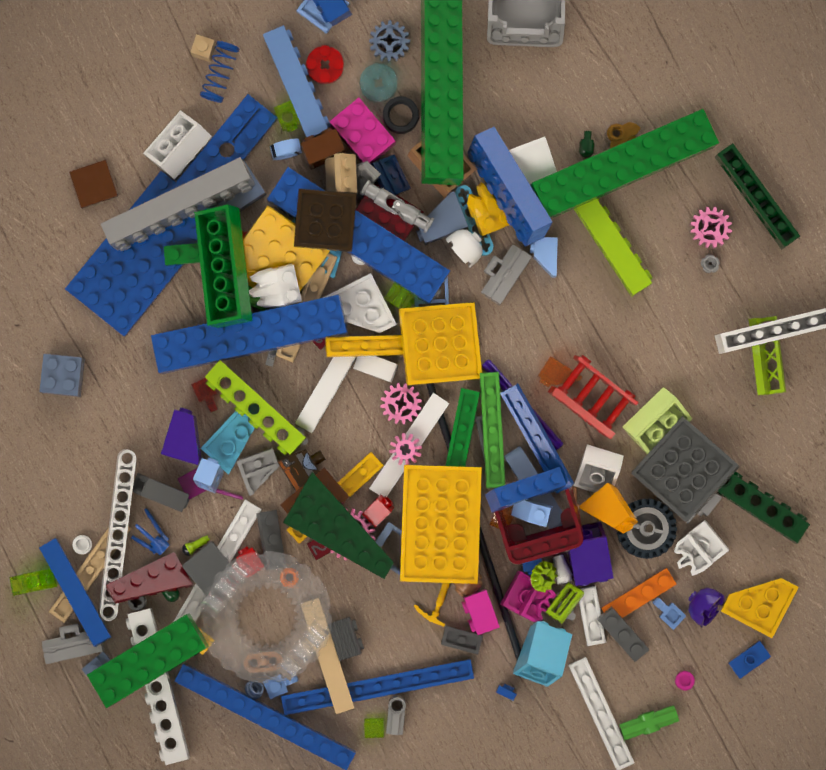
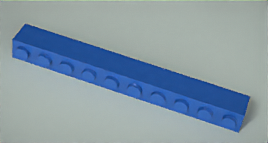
[174,663,356,770]

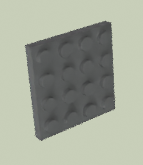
[631,416,740,524]

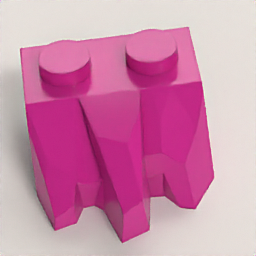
[500,571,557,622]

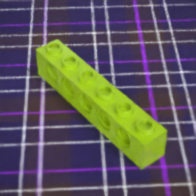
[205,360,307,455]

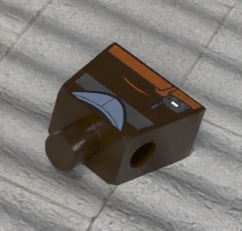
[277,449,326,491]

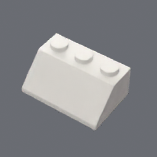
[143,110,212,180]

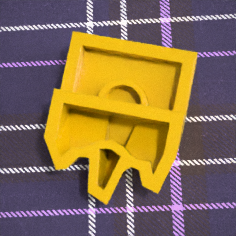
[467,182,509,236]

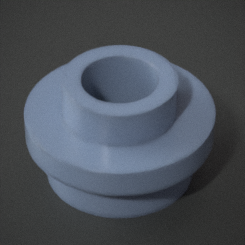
[245,680,264,699]

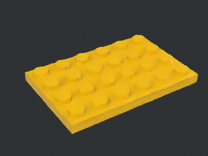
[400,465,482,584]

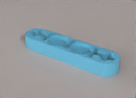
[455,185,494,256]

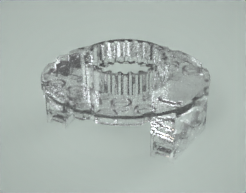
[199,551,332,683]

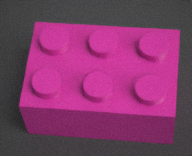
[329,97,396,164]
[461,589,500,635]

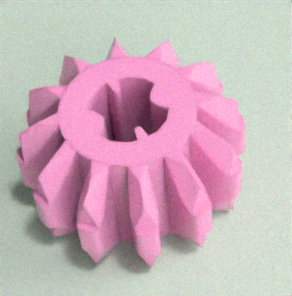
[389,433,422,465]

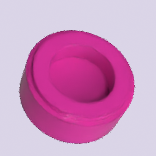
[675,671,695,691]

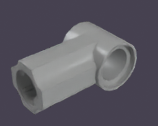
[386,695,406,735]

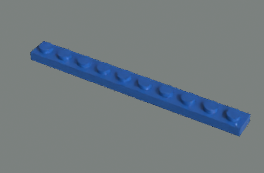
[281,659,474,715]

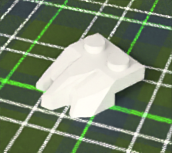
[249,264,302,308]
[674,520,729,576]

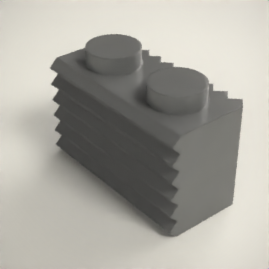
[328,617,364,661]

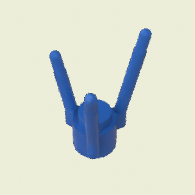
[131,508,170,556]

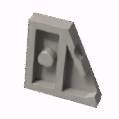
[237,447,279,496]

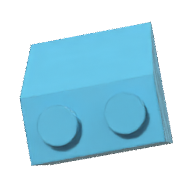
[513,621,572,687]

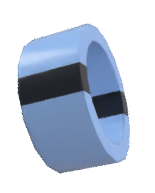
[270,139,302,160]

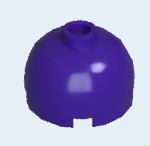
[688,588,725,627]

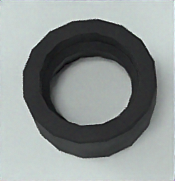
[383,96,419,134]

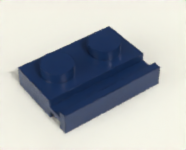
[371,155,411,196]

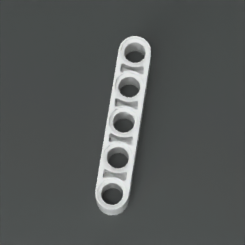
[295,356,357,433]

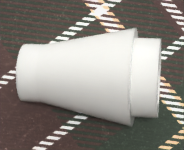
[552,555,573,585]

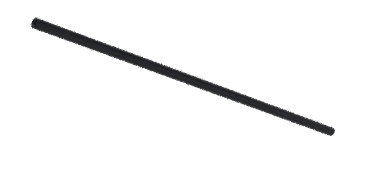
[426,383,521,660]

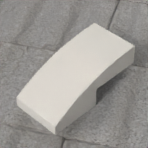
[353,356,398,383]

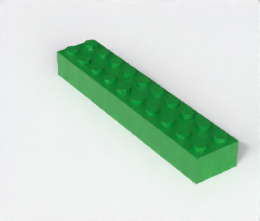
[421,0,464,185]
[530,109,719,219]

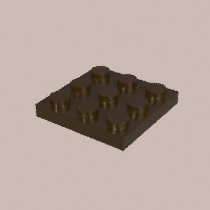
[294,189,357,252]

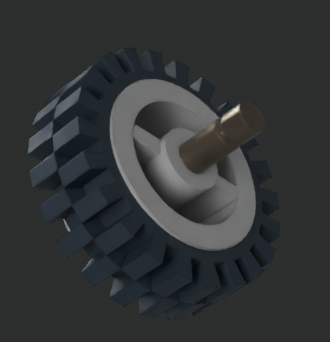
[616,499,677,559]

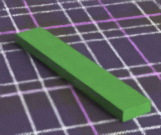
[480,372,505,488]

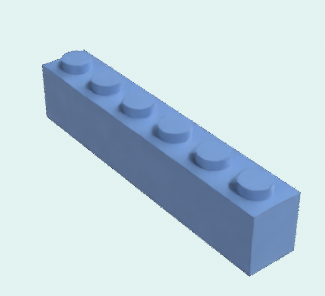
[263,25,331,137]

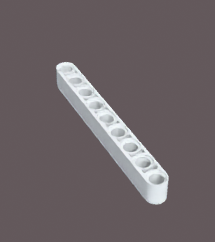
[99,449,136,621]

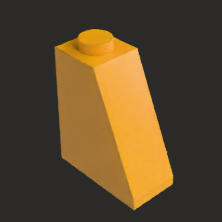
[579,483,638,534]

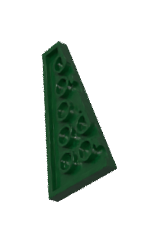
[283,472,394,579]

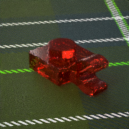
[191,378,218,413]

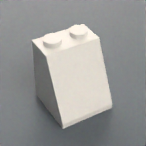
[509,137,557,184]

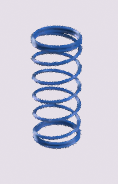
[200,41,240,103]

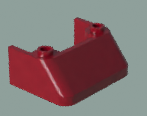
[495,487,584,564]

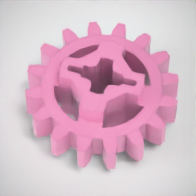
[690,207,732,249]
[380,383,422,425]

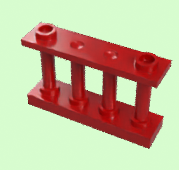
[548,355,638,439]

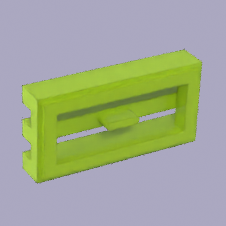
[546,582,584,624]

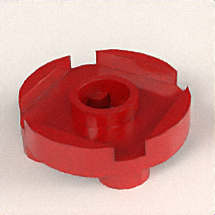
[306,45,344,84]

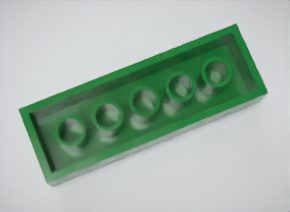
[194,204,252,328]
[87,613,209,708]

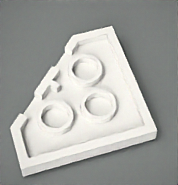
[323,273,397,333]

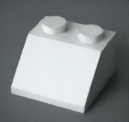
[574,445,624,493]

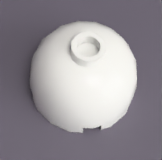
[446,229,483,268]

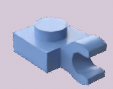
[652,597,686,630]
[263,674,299,699]

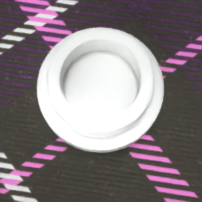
[72,535,92,554]

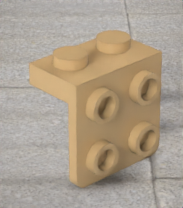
[325,153,357,193]

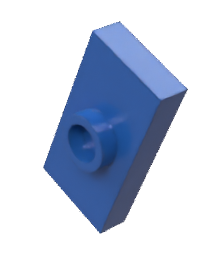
[728,641,771,679]

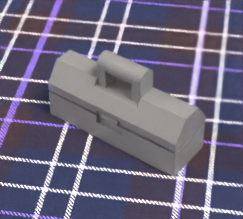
[481,244,532,306]
[42,623,105,664]

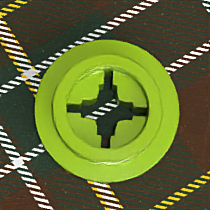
[531,561,558,592]

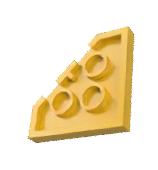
[720,578,799,638]

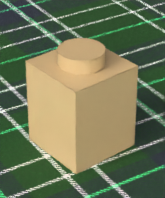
[190,34,216,62]

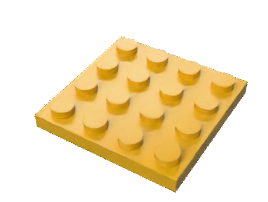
[243,205,330,291]
[399,302,482,386]

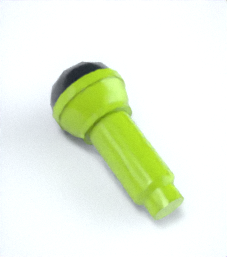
[182,536,210,556]

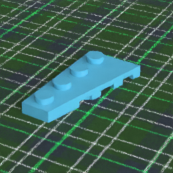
[201,404,260,475]

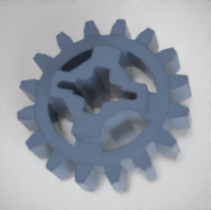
[369,20,410,63]

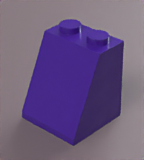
[161,407,202,466]
[568,521,614,586]

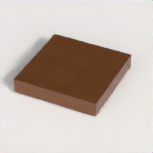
[69,160,118,209]

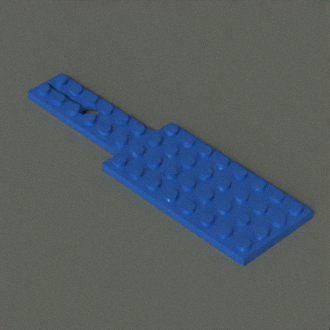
[65,94,278,337]

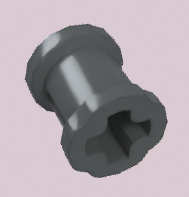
[128,596,147,610]

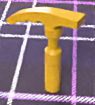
[414,583,450,627]

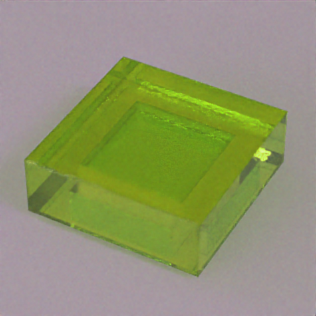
[364,718,384,738]

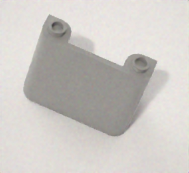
[487,0,565,47]

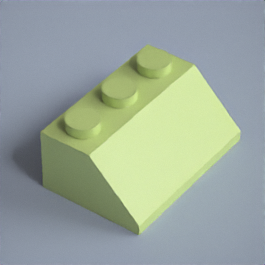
[623,387,692,455]

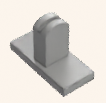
[265,350,277,367]

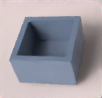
[39,354,85,397]

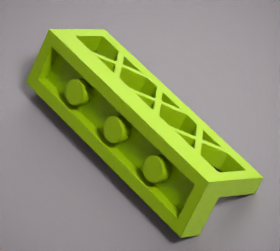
[749,316,786,395]

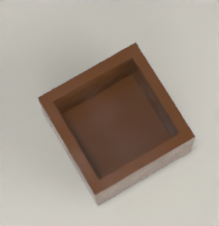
[301,128,346,170]

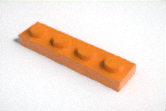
[601,568,677,618]

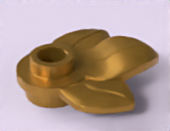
[607,122,641,149]

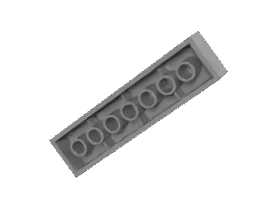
[101,157,255,251]

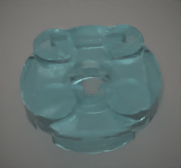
[360,63,397,102]

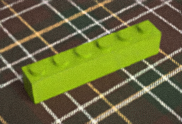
[574,198,653,297]

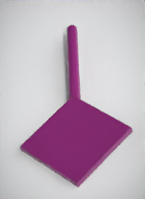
[177,468,243,500]

